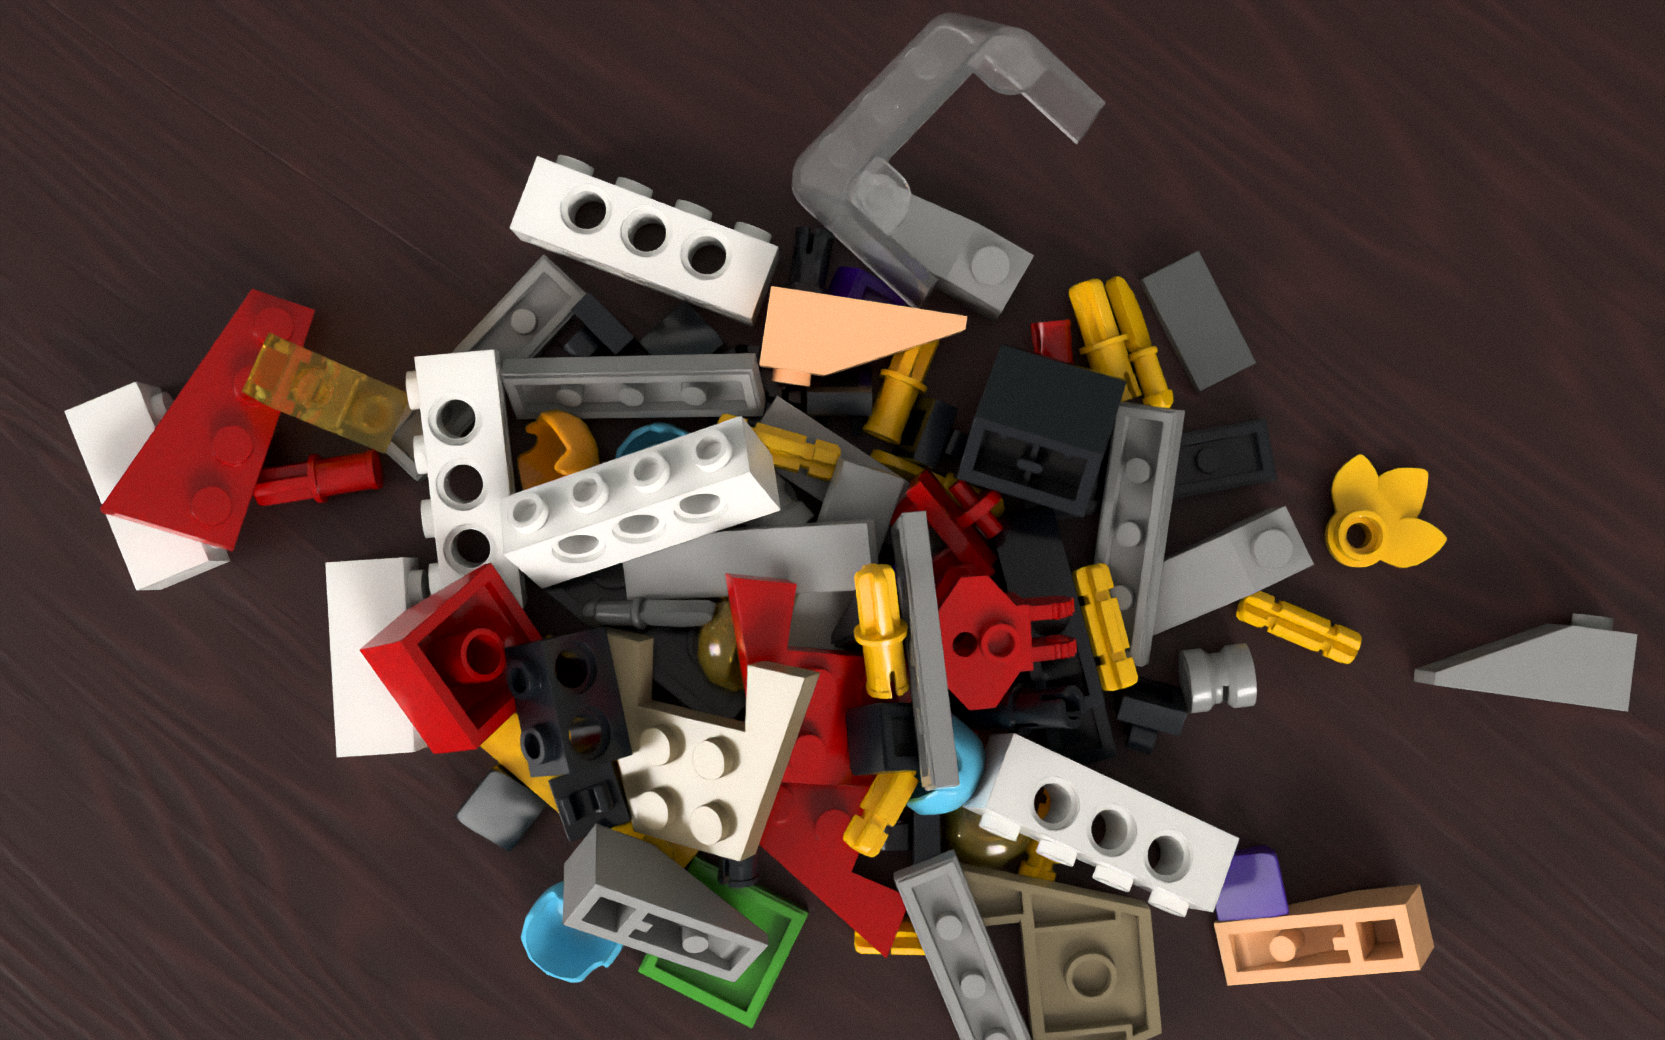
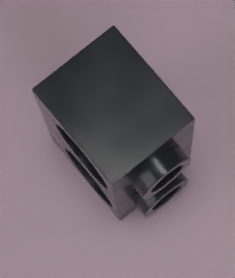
[504,626,633,777]

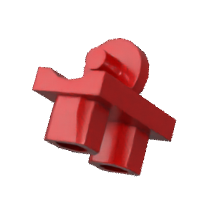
[889,467,1003,582]

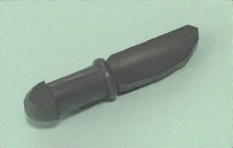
[581,597,716,629]

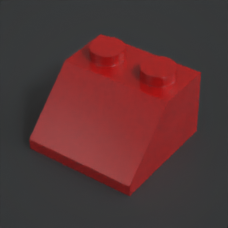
[359,563,557,754]

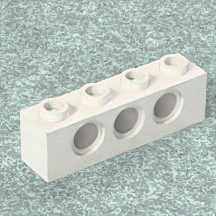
[510,155,780,328]
[406,349,528,609]
[500,416,781,589]
[962,733,1239,917]

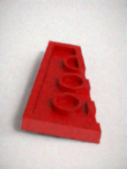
[100,289,315,552]

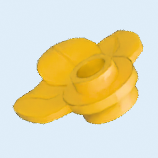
[1325,454,1447,568]

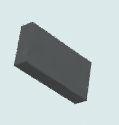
[1139,250,1256,393]

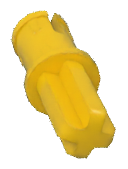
[1068,279,1142,402]
[862,340,940,445]
[854,563,910,699]

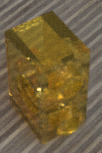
[242,333,408,454]

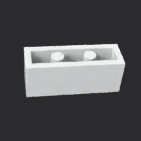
[64,381,230,590]
[325,557,430,757]

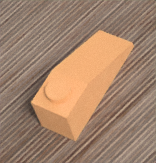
[759,286,967,387]
[1214,884,1434,986]

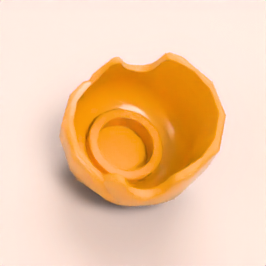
[517,409,600,490]

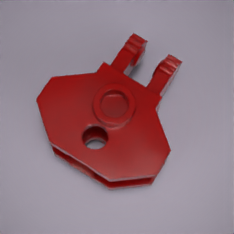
[935,563,1077,710]

